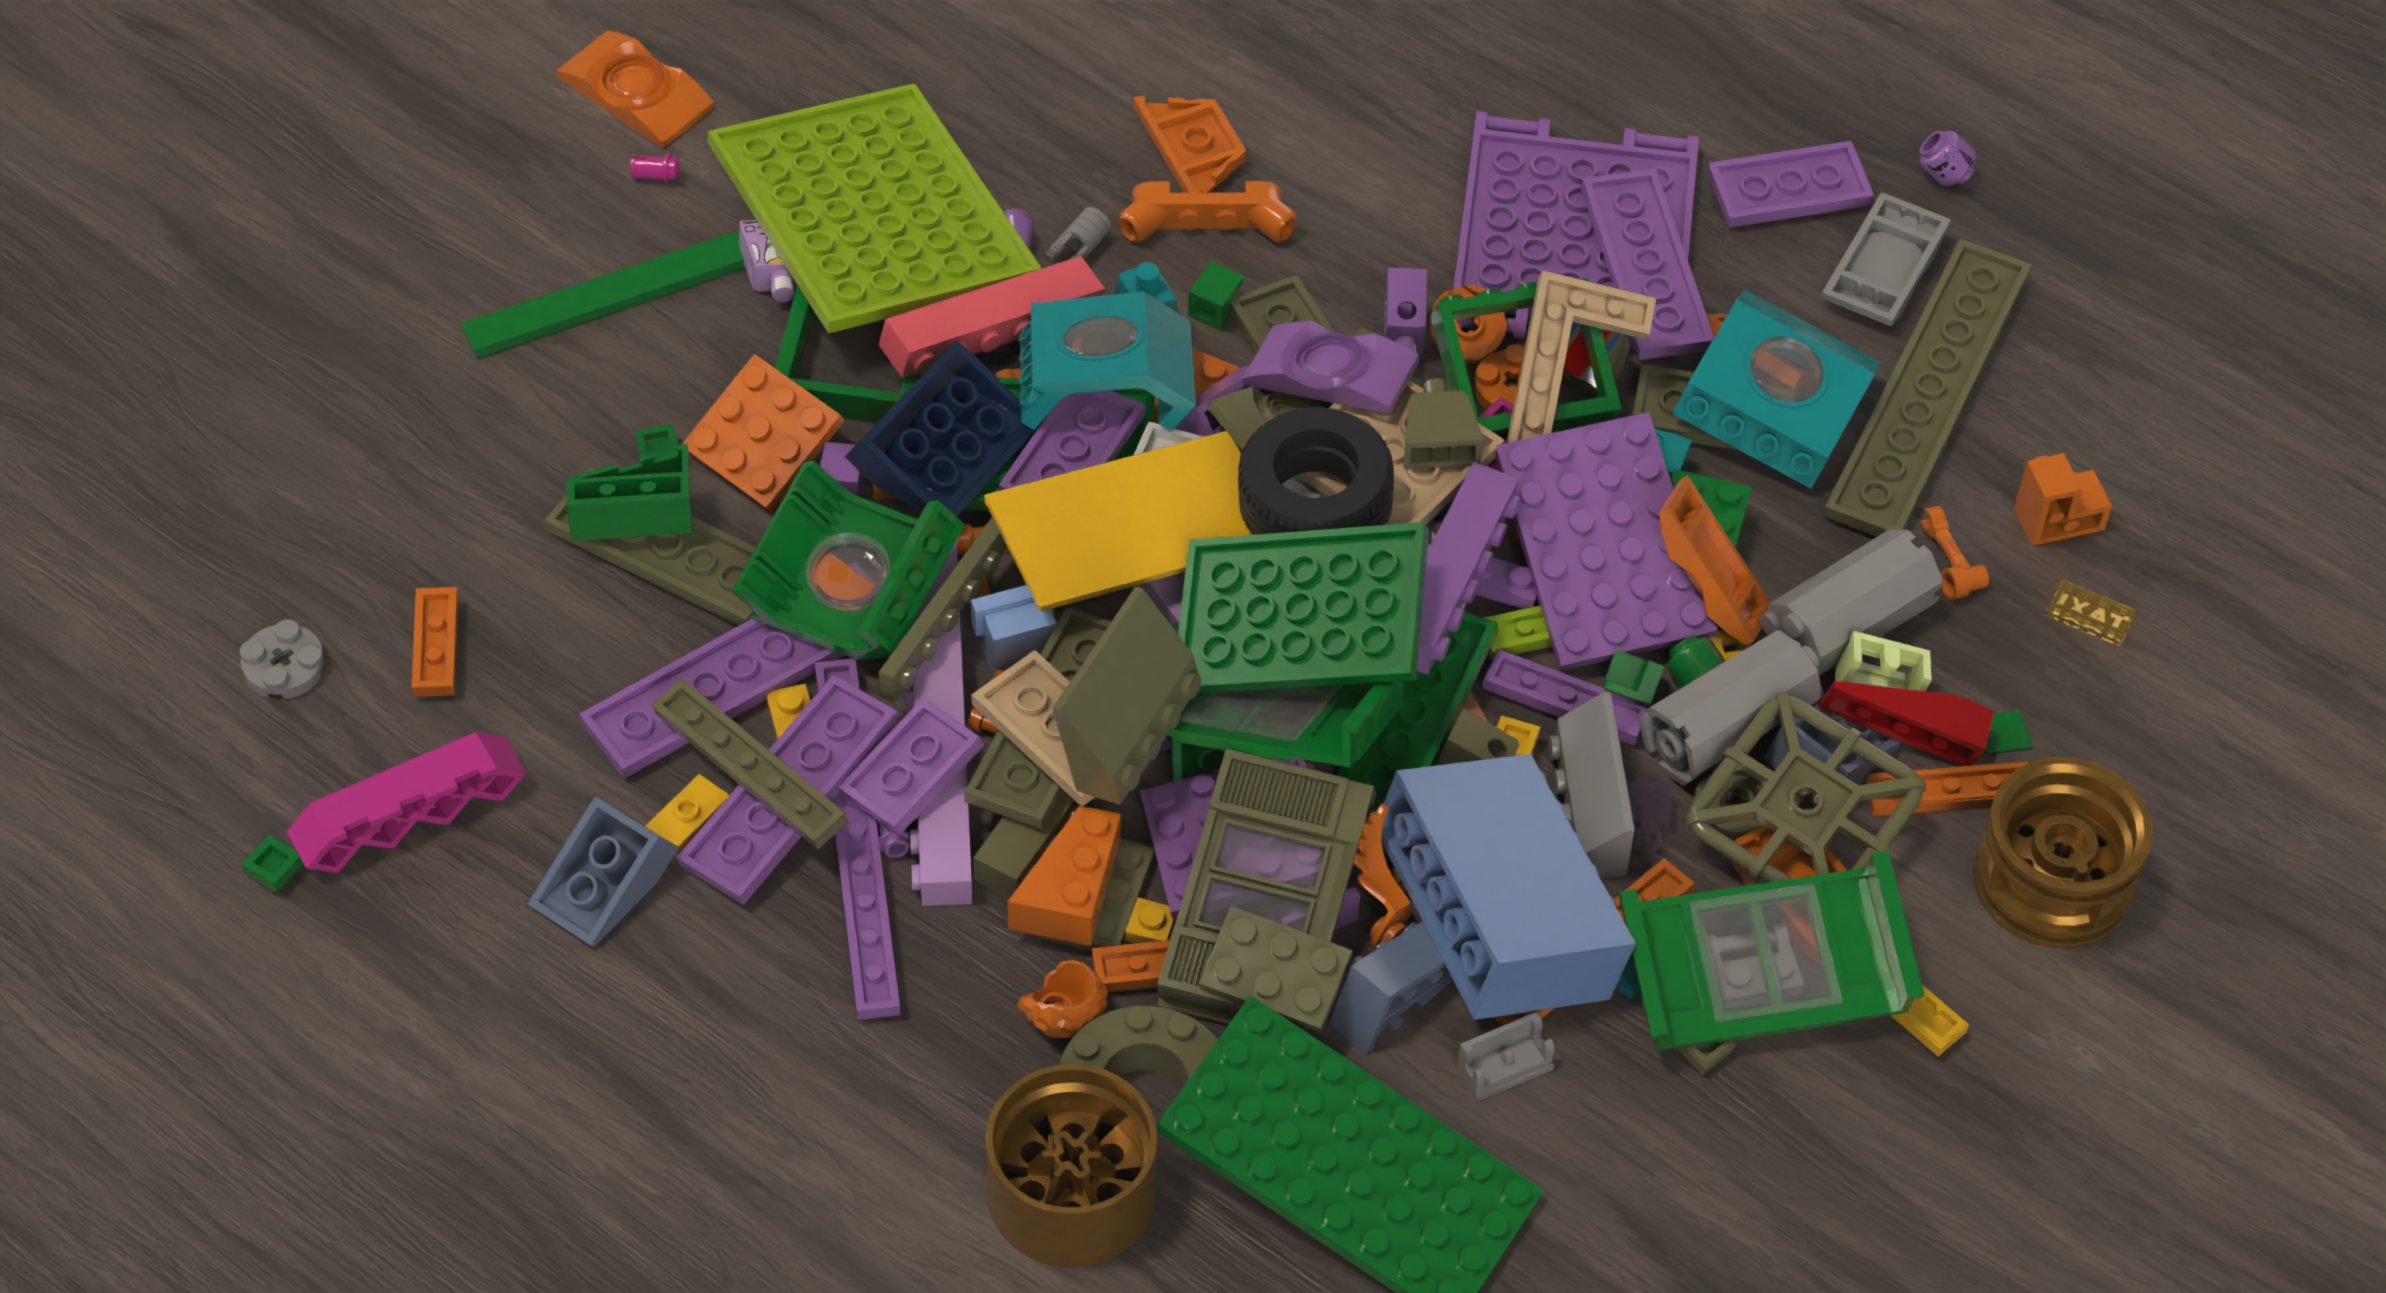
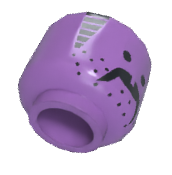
[1920,131,1976,186]

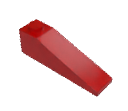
[1818,681,1994,766]

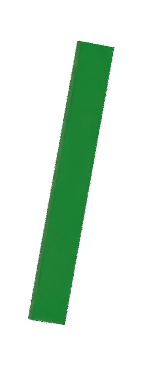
[461,230,745,359]

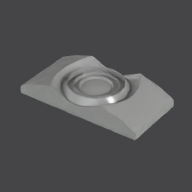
[1821,192,1951,327]

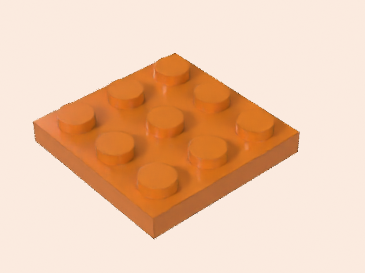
[681,354,845,513]

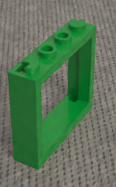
[1431,276,1622,440]
[775,285,920,423]

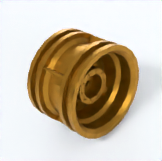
[1973,757,2153,949]

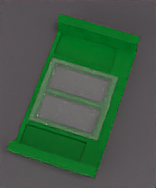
[1166,622,1403,767]
[1619,851,1924,1051]

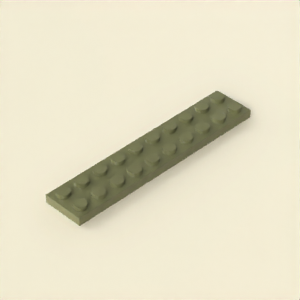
[1823,239,2032,537]

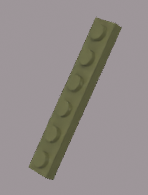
[879,517,1007,702]
[651,678,849,849]

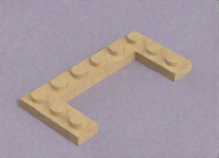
[1507,270,1656,443]

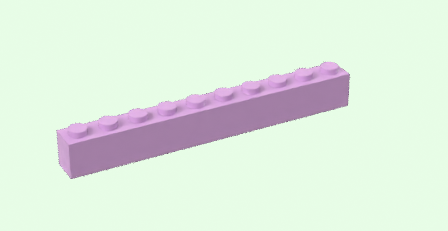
[905,542,972,906]

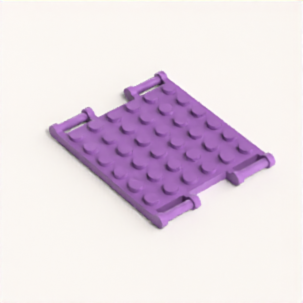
[1453,111,1699,357]

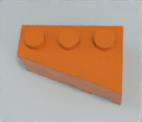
[1007,806,1121,946]

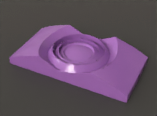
[1243,321,1420,414]

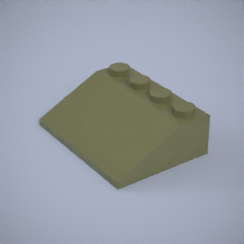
[1053,587,1201,805]

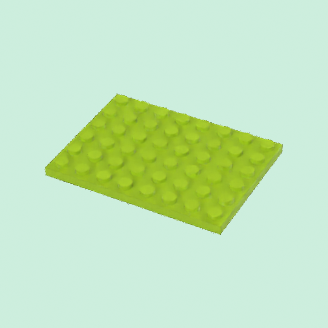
[707,83,1042,334]

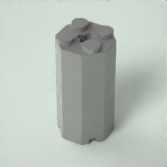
[1759,529,1943,676]
[1639,630,1824,786]

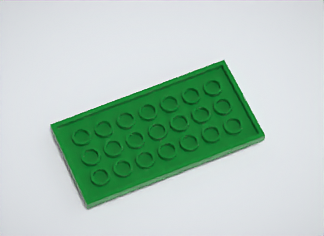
[1156,995,1544,1293]

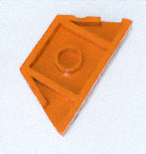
[1133,96,1246,193]

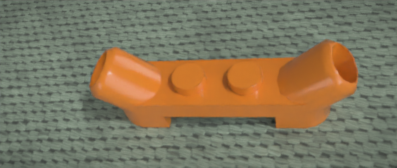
[1119,181,1297,243]

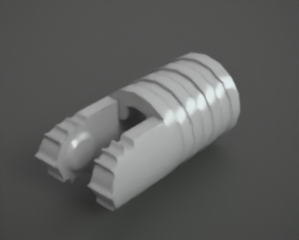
[1045,207,1112,260]

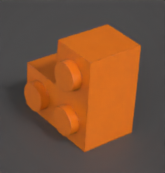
[2013,453,2112,546]

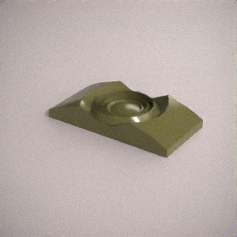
[1207,386,1329,450]

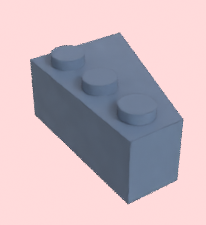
[1328,921,1453,1056]

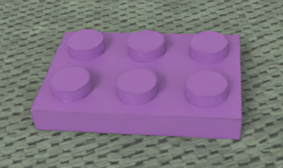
[838,698,984,835]

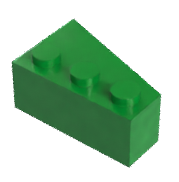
[566,443,693,541]

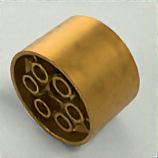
[986,1064,1157,1268]

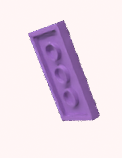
[1707,141,1874,228]
[998,390,1145,491]

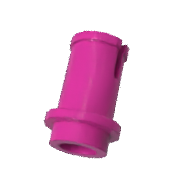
[630,153,680,183]

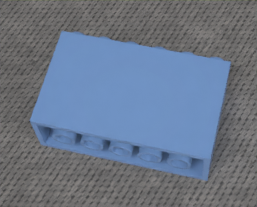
[1381,754,1636,1020]

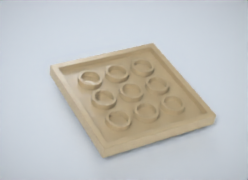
[1296,380,1505,525]

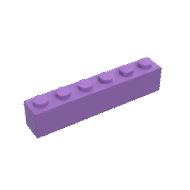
[1417,462,1521,675]

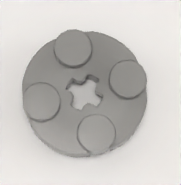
[240,619,325,699]

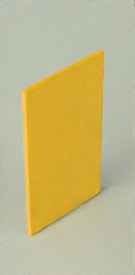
[984,431,1252,612]

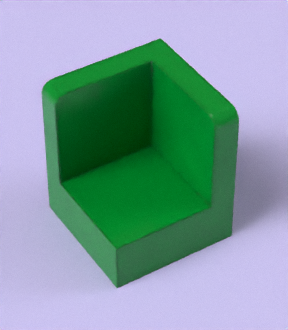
[1188,261,1243,331]
[1602,650,1664,705]

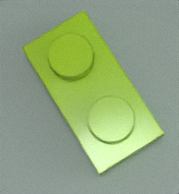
[1485,606,1552,660]

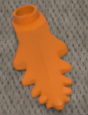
[1354,804,1412,950]

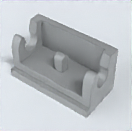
[1457,1012,1554,1102]

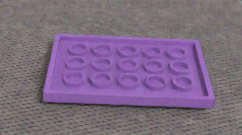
[1496,412,1717,671]

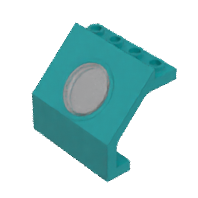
[1672,289,1881,489]
[1019,291,1196,432]

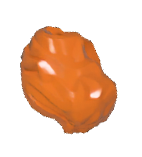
[1017,960,1108,1039]

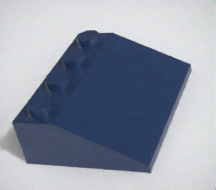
[845,340,1042,517]

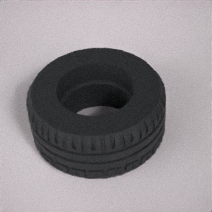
[1238,407,1394,535]

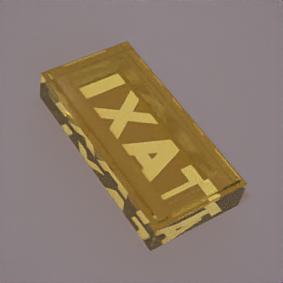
[2045,579,2137,647]

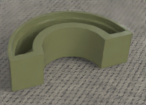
[1059,1006,1218,1089]

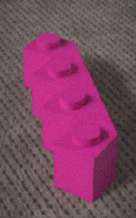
[286,732,526,873]

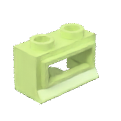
[1835,631,1932,691]

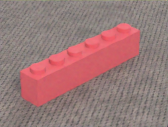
[878,256,1105,378]

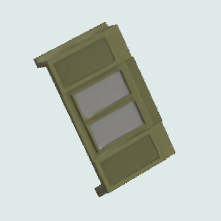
[1157,749,1377,1034]

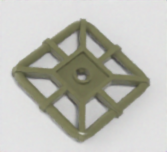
[1684,692,1926,908]

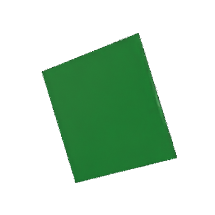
[1986,710,2033,754]

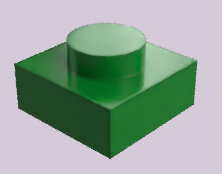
[634,423,679,459]
[241,835,304,893]

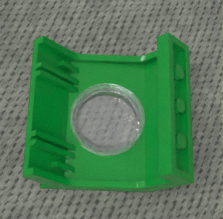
[732,461,965,660]

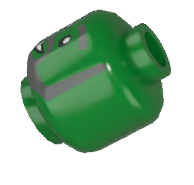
[1667,635,1726,689]

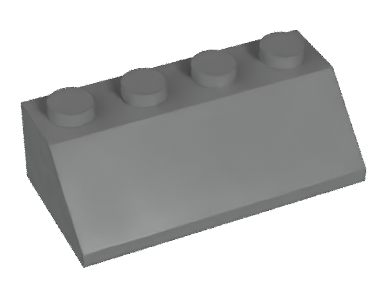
[1548,692,1635,878]

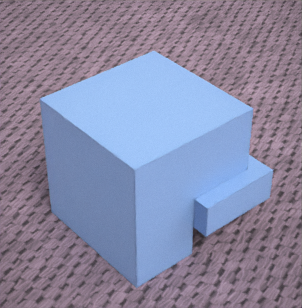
[971,585,1057,675]

